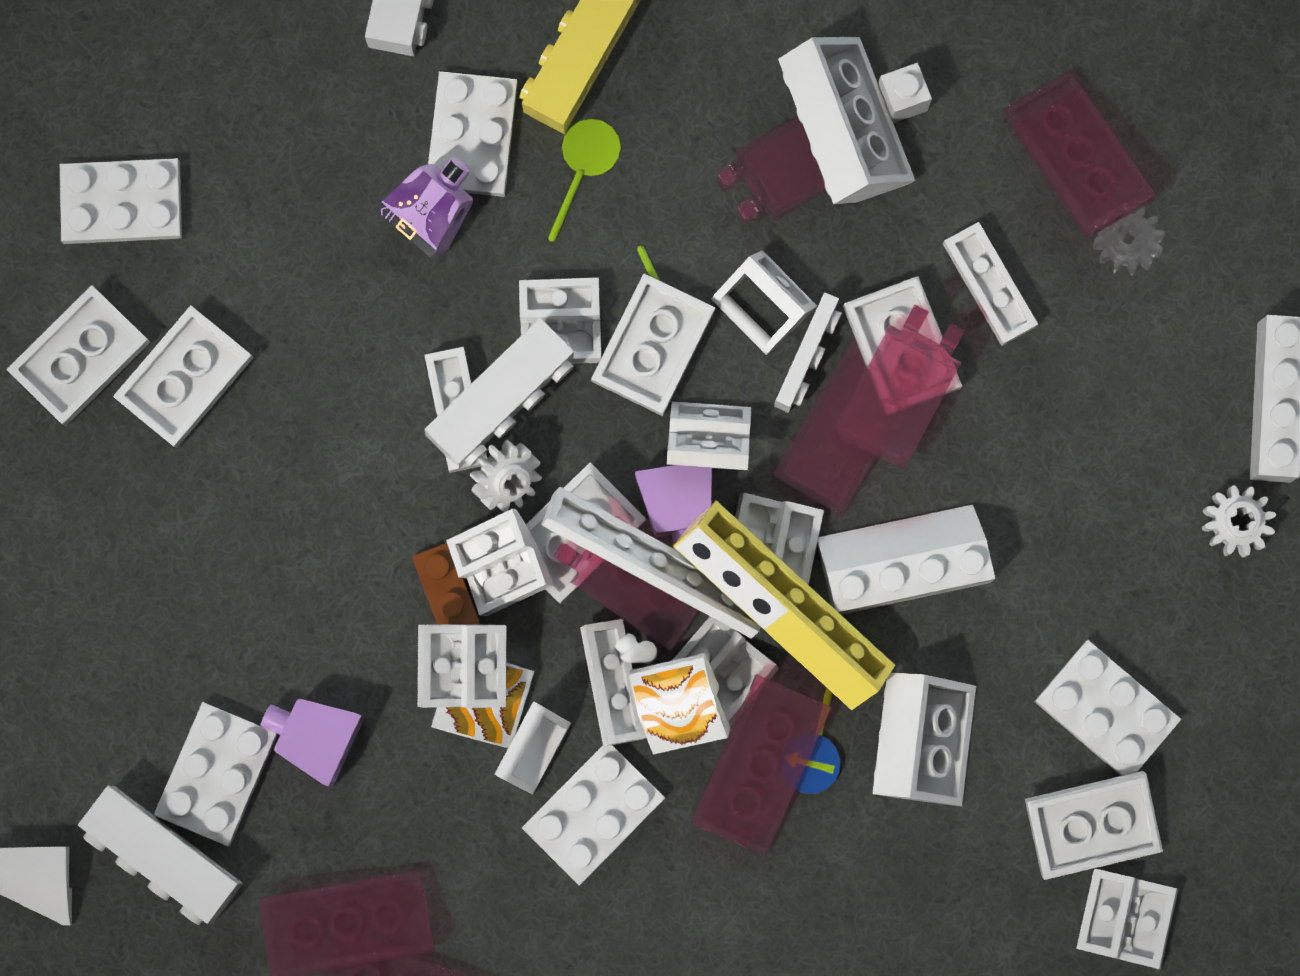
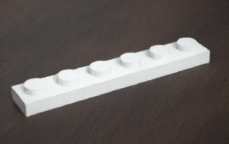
[541,487,760,639]

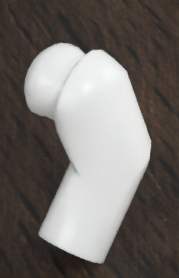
[615,633,657,664]

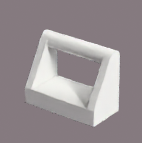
[711,250,817,355]
[494,702,571,795]

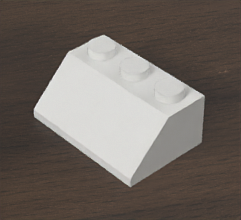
[873,673,976,806]

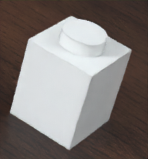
[878,63,932,123]

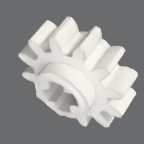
[470,440,542,512]
[1202,485,1276,558]

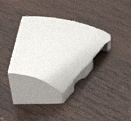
[0,847,72,925]

